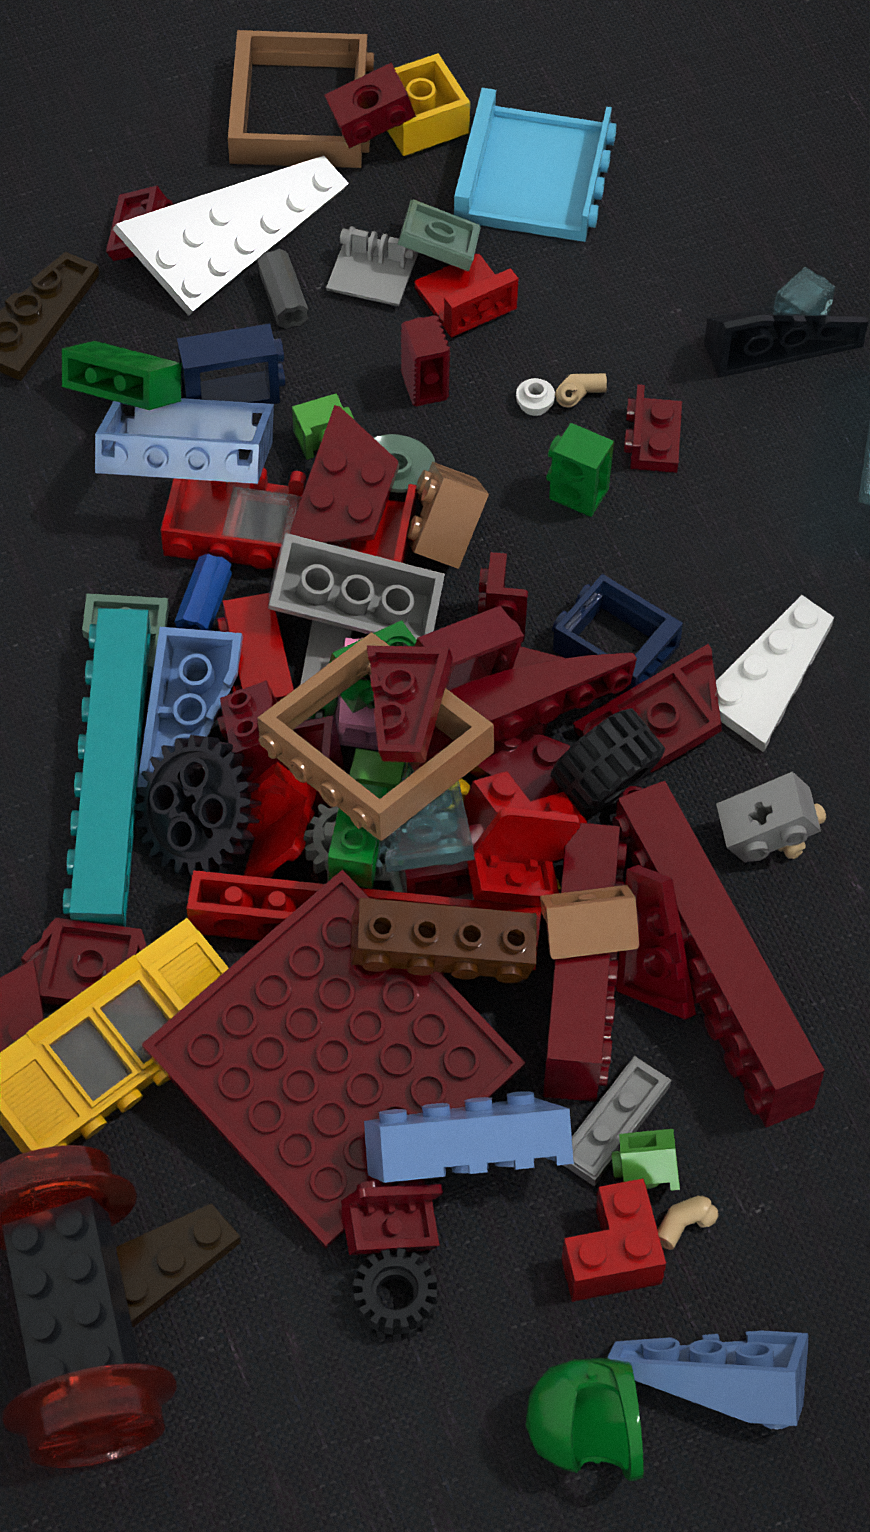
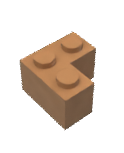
[407,462,489,569]

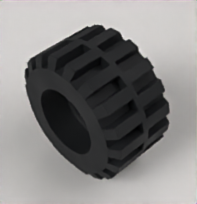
[550,708,665,816]

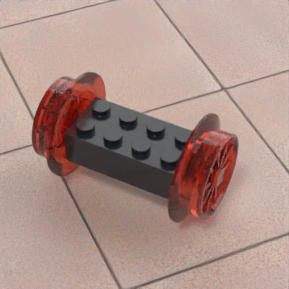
[0,1145,177,1468]

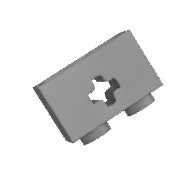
[716,772,821,863]

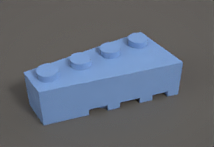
[364,1091,574,1183]

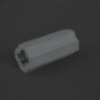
[257,249,309,329]

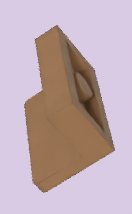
[540,885,639,959]

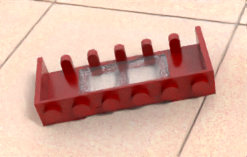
[161,467,417,569]

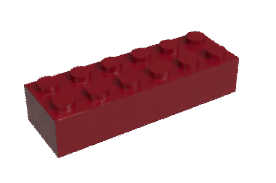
[543,823,627,1102]

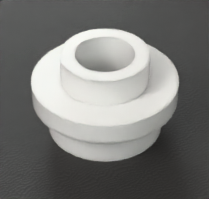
[516,378,555,416]

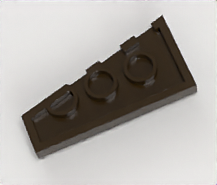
[116,1203,241,1328]

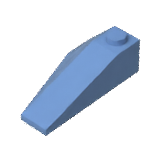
[137,627,243,787]

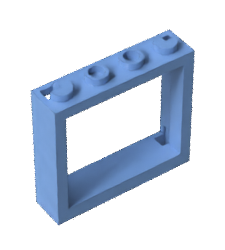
[95,398,274,484]

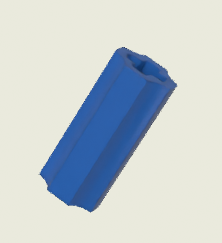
[174,554,232,631]

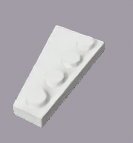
[716,595,834,752]

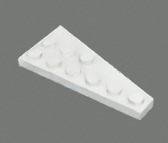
[113,156,349,316]

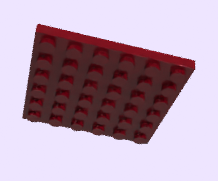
[141,870,525,1248]

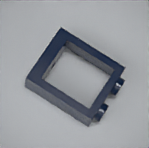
[177,324,286,404]
[552,574,683,694]

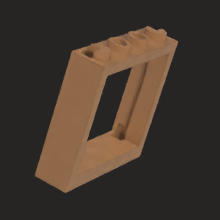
[228,30,374,168]
[257,632,494,841]

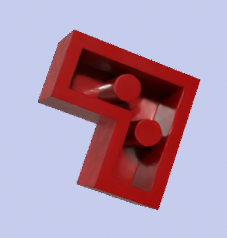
[458,771,587,861]
[562,1178,666,1302]

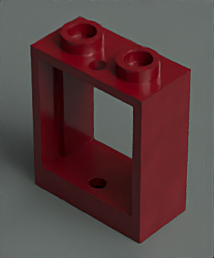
[415,606,524,690]

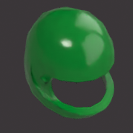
[526,1358,644,1481]

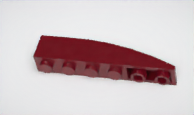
[408,652,637,771]

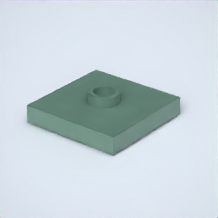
[398,199,481,271]

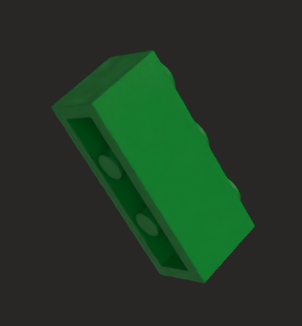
[62,341,182,410]

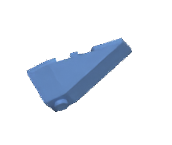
[607,1331,808,1429]

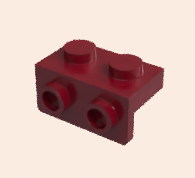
[478,552,528,642]
[341,1179,443,1255]

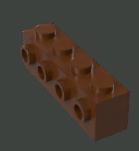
[351,898,536,983]

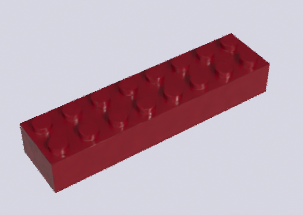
[612,781,825,1128]

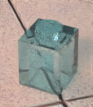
[773,267,835,315]

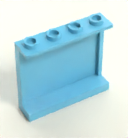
[454,88,617,242]

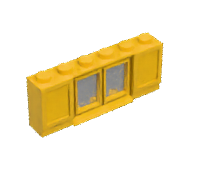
[0,918,229,1169]

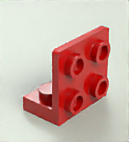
[415,254,519,338]
[222,762,317,878]

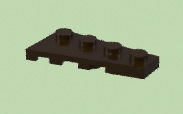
[0,252,99,381]

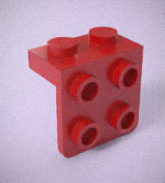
[466,806,581,907]

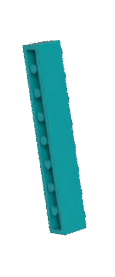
[63,608,151,927]

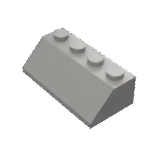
[268,533,445,640]

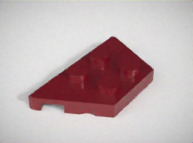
[289,405,399,545]
[573,644,722,773]
[18,918,166,1020]

